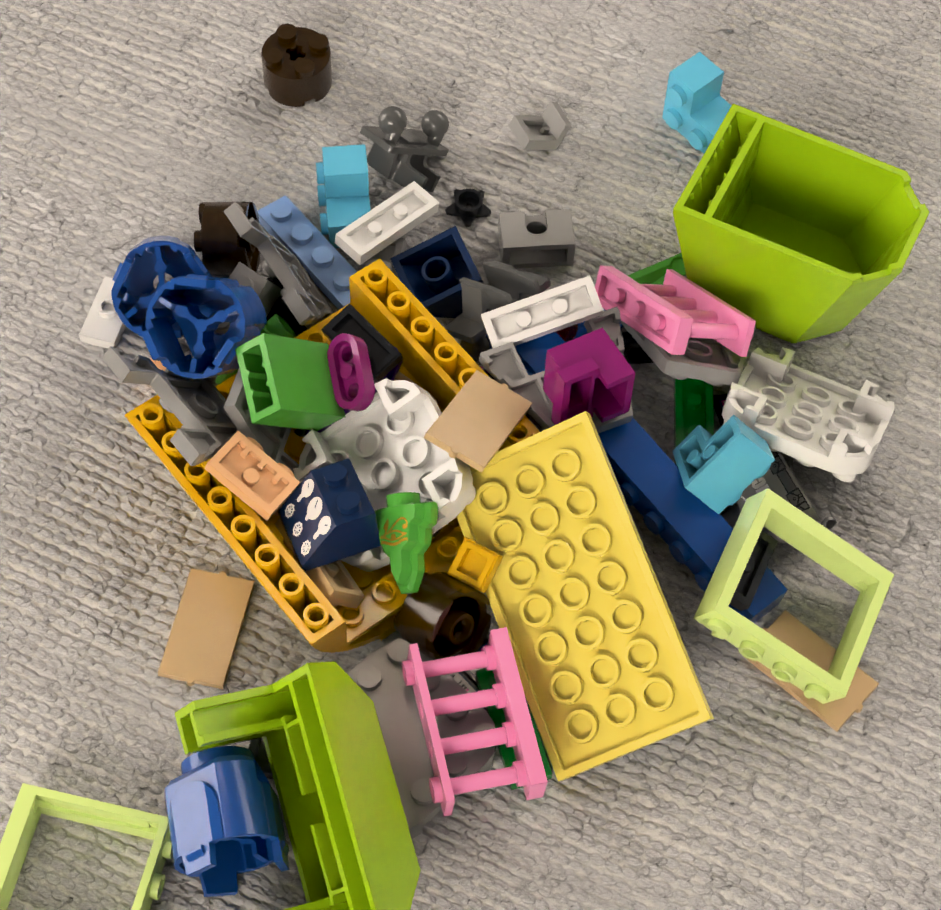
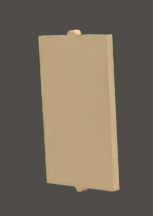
[424,370,532,473]
[158,568,255,689]
[743,610,879,732]

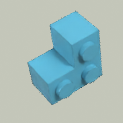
[662,52,732,154]
[316,144,370,249]
[672,415,775,514]

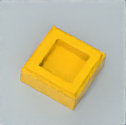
[447,537,504,593]

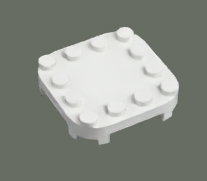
[722,347,894,482]
[293,378,476,572]

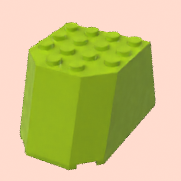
[673,103,929,344]

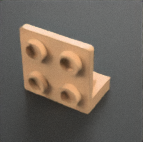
[204,430,300,521]

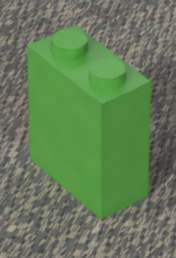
[235,333,346,431]

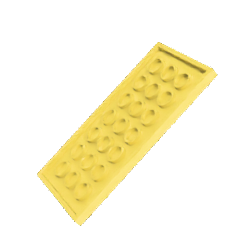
[457,411,714,781]

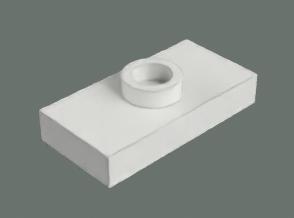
[79,276,126,349]

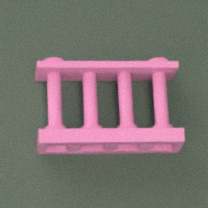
[595,265,756,357]
[402,627,548,817]

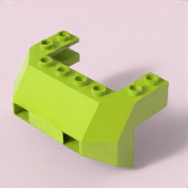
[175,661,421,910]

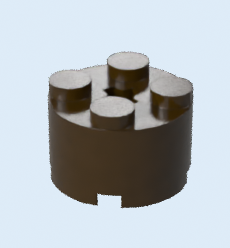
[261,23,332,107]
[194,201,261,275]
[394,572,492,660]

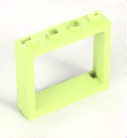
[693,488,894,704]
[0,783,173,910]

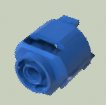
[111,236,212,338]
[141,274,267,379]
[164,746,290,897]

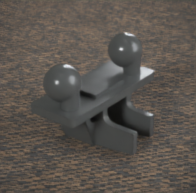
[360,106,449,192]
[444,260,551,362]

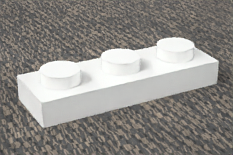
[335,181,439,265]
[481,275,604,349]

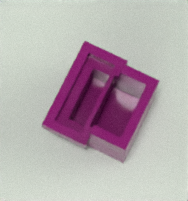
[543,327,635,425]

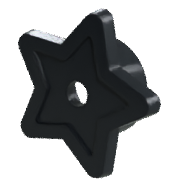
[445,189,491,227]

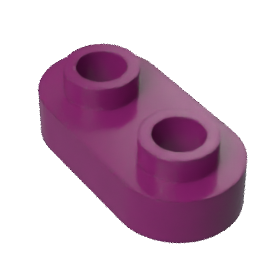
[327,333,375,412]

